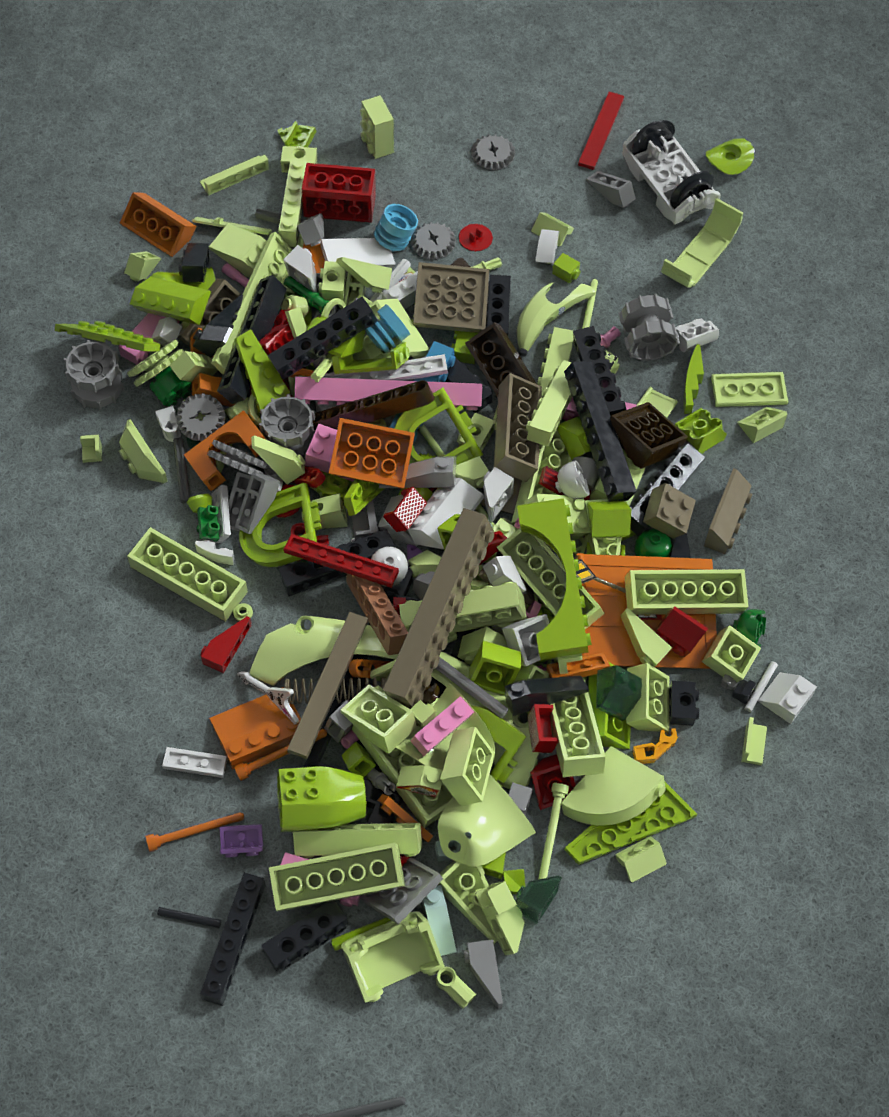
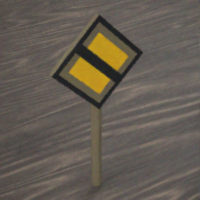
[576,559,626,593]

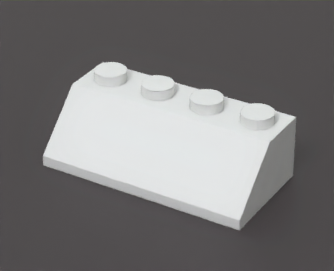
[408,477,484,549]

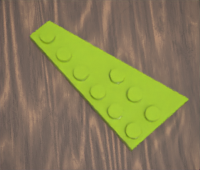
[55,321,160,351]
[565,782,697,865]

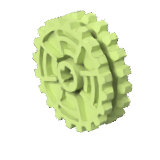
[127,339,184,387]

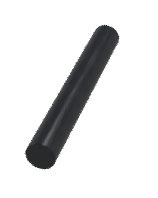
[157,907,221,928]

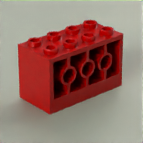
[302,163,376,223]

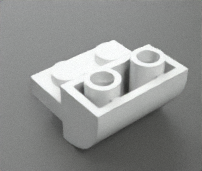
[675,318,719,352]

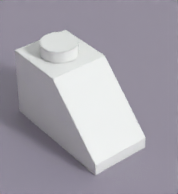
[483,555,526,593]

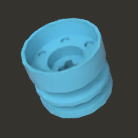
[374,204,418,251]
[365,304,410,354]

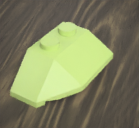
[119,419,168,483]

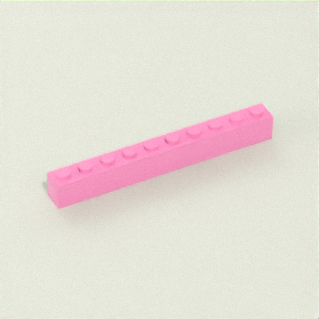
[295,377,482,411]

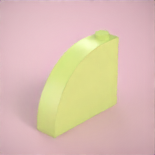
[561,746,666,825]

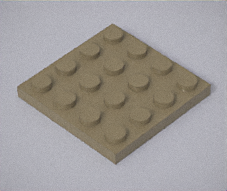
[413,262,489,333]

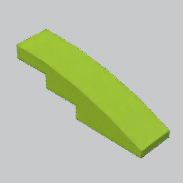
[683,344,704,414]

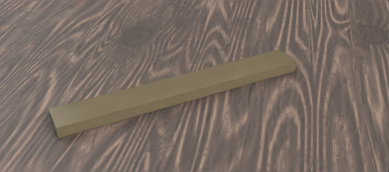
[287,612,368,759]

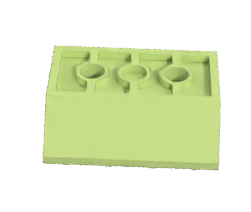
[352,299,430,360]

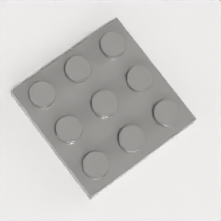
[360,857,443,924]

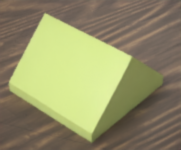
[737,407,788,443]

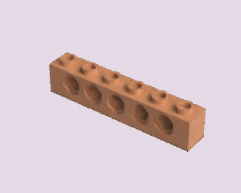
[346,574,408,656]

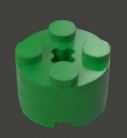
[149,366,192,407]

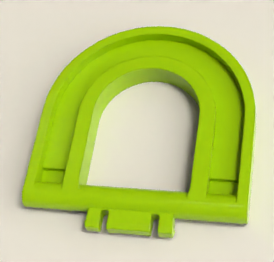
[394,387,483,465]
[239,483,322,567]
[471,705,527,787]

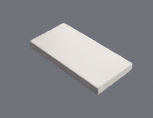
[320,238,396,268]

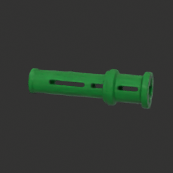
[283,276,329,314]

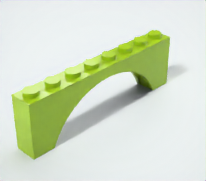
[517,498,592,660]

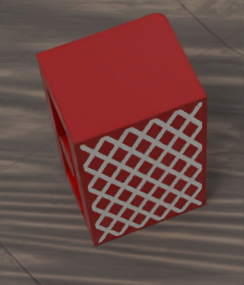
[383,487,427,532]
[527,704,558,753]

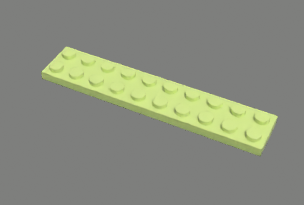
[211,232,292,374]

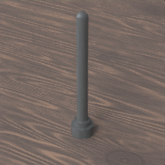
[299,1096,406,1117]

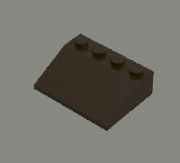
[610,402,688,469]

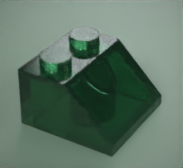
[596,665,642,721]
[515,875,562,924]

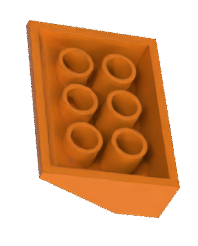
[329,418,415,489]
[209,687,301,770]

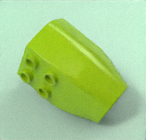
[277,767,366,832]

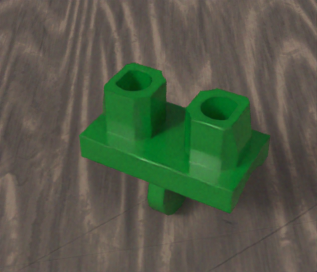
[196,505,220,542]

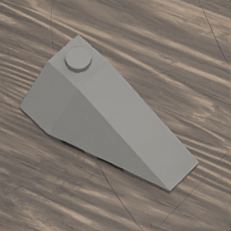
[379,456,457,488]

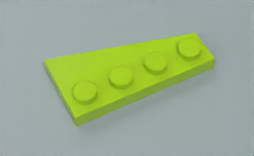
[234,329,290,412]
[344,479,385,516]

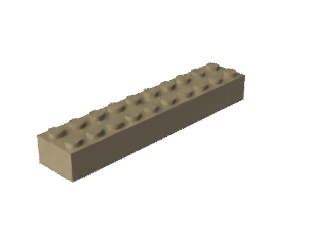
[383,508,494,709]

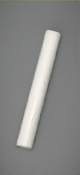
[744,661,778,712]

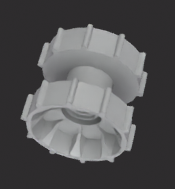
[618,294,680,361]
[64,340,125,410]
[259,394,315,461]

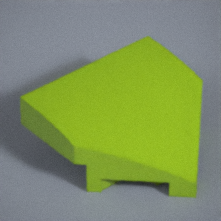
[277,121,317,147]

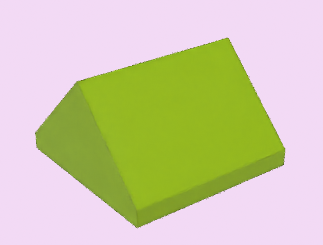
[587,501,631,538]

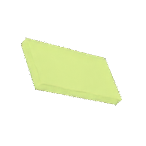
[711,372,788,407]

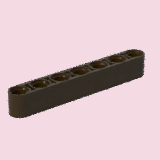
[313,380,435,431]

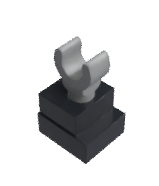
[720,674,756,705]

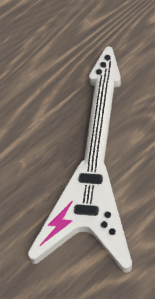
[237,671,300,724]

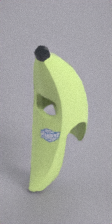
[517,282,596,357]

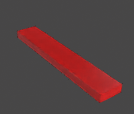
[578,91,624,170]
[283,534,399,588]

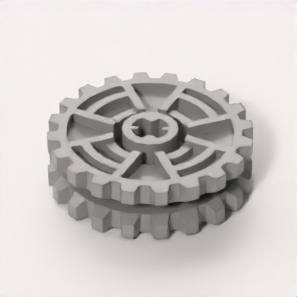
[207,439,270,475]

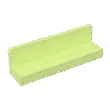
[200,155,269,195]

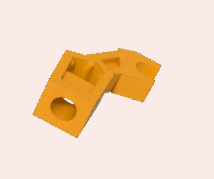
[632,728,678,764]

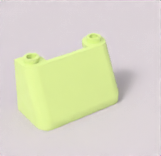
[341,911,445,1003]

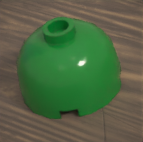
[634,528,672,557]
[733,609,766,647]

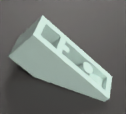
[422,885,457,956]

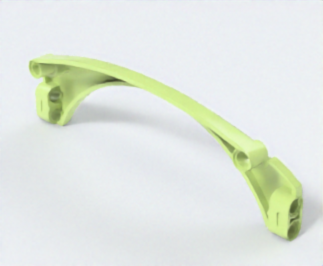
[249,616,540,789]

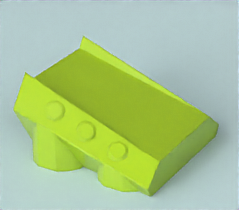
[675,408,727,453]

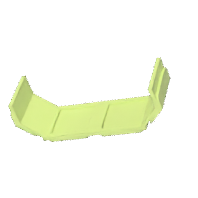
[661,198,743,288]

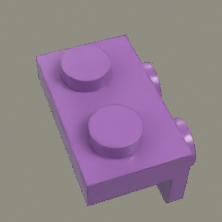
[220,824,263,857]

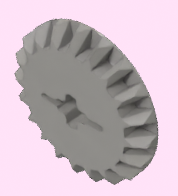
[471,134,515,170]
[411,221,456,259]
[176,393,225,441]

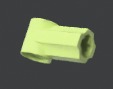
[436,967,476,1009]

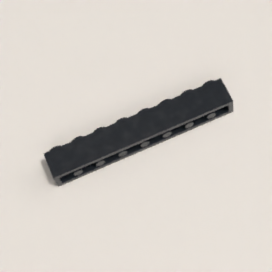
[217,275,287,404]
[564,361,637,502]

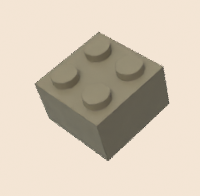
[643,483,696,539]

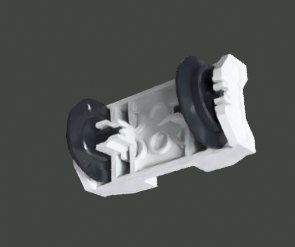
[622,120,721,225]

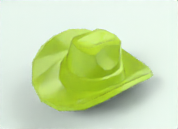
[705,138,754,175]

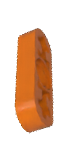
[349,659,390,679]

